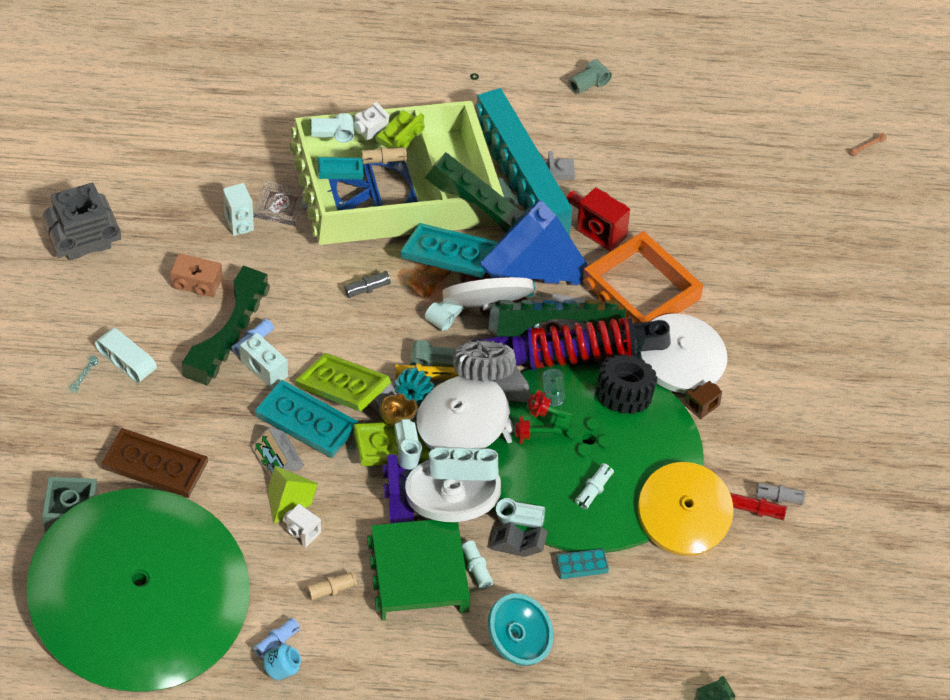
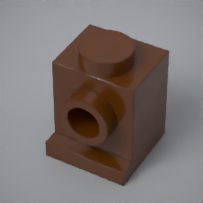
[684,380,722,420]

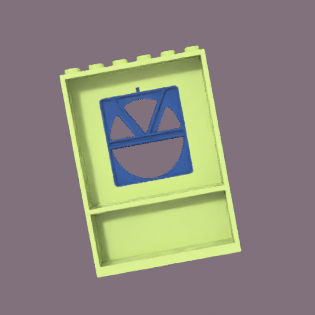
[290,101,504,245]

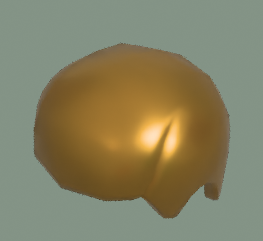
[379,394,417,426]

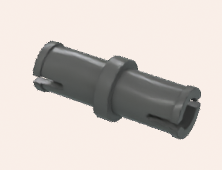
[344,271,391,298]

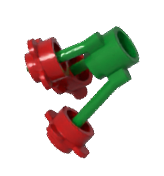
[513,390,573,444]

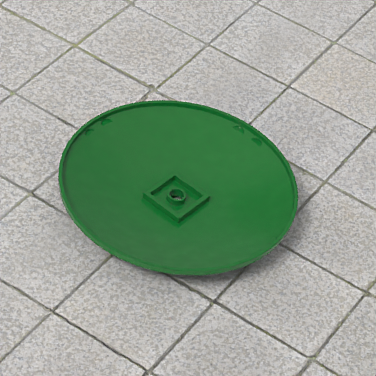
[484,359,704,553]

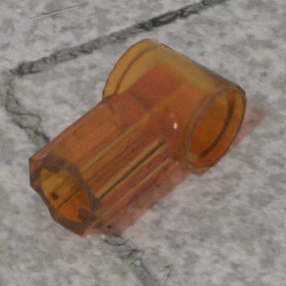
[407,265,451,299]

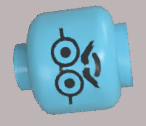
[263,644,301,681]

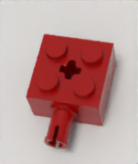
[566,187,630,252]

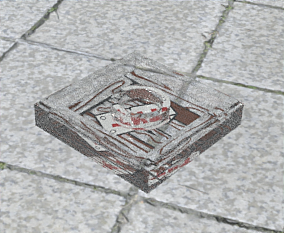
[253,181,304,226]

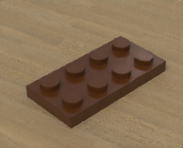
[101,428,208,498]

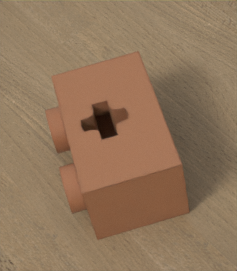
[170,253,223,297]

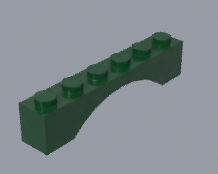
[425,152,524,234]
[182,265,270,386]
[488,300,626,336]

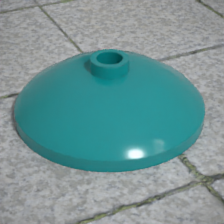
[488,593,554,666]

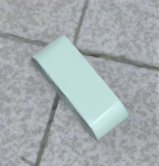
[95,327,157,383]
[429,447,499,481]

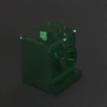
[694,676,735,700]

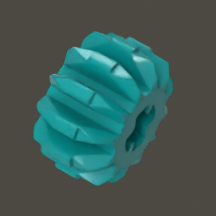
[394,367,435,406]

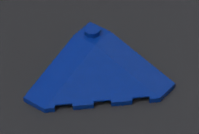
[479,200,588,286]

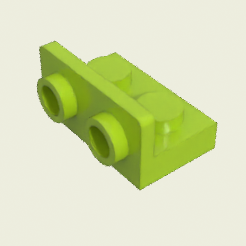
[376,110,425,149]

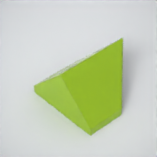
[268,466,318,524]

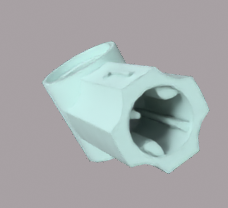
[311,113,354,143]
[425,301,466,331]
[394,419,422,469]
[496,498,545,528]

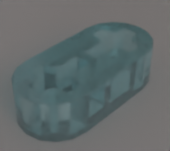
[542,369,565,406]

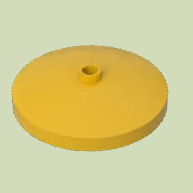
[638,462,733,556]

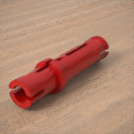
[729,492,787,521]

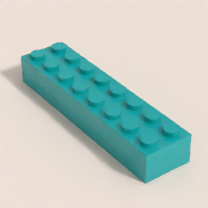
[475,88,572,236]

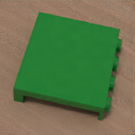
[367,520,470,620]

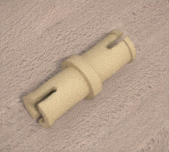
[361,147,407,164]
[306,572,357,601]

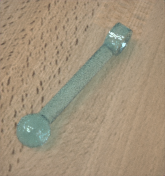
[70,356,98,393]

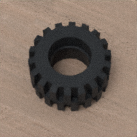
[595,354,657,414]

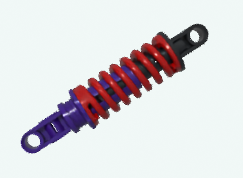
[471,316,671,370]

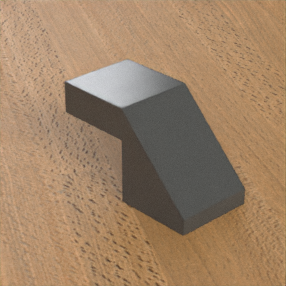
[489,522,548,557]

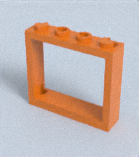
[582,231,703,323]

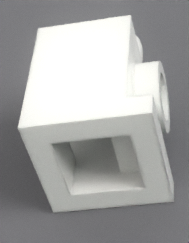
[354,102,390,140]
[283,504,321,548]

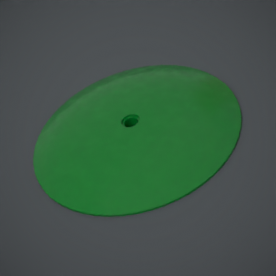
[27,488,250,692]

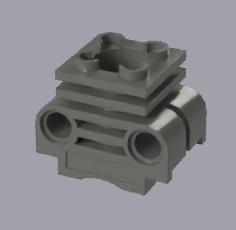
[42,182,121,261]

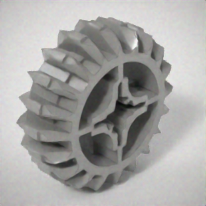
[453,340,516,382]

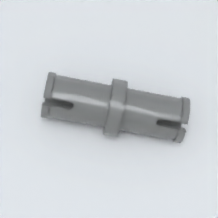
[756,482,805,505]

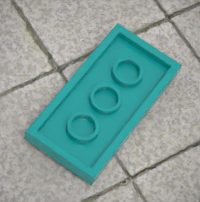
[401,223,498,278]
[255,380,358,458]

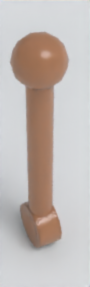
[850,133,887,156]

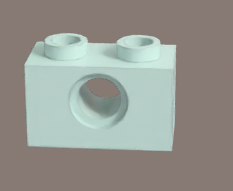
[223,183,254,236]
[240,333,288,389]

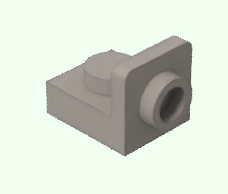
[544,151,575,180]

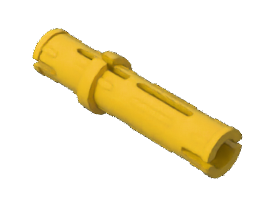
[395,363,459,381]

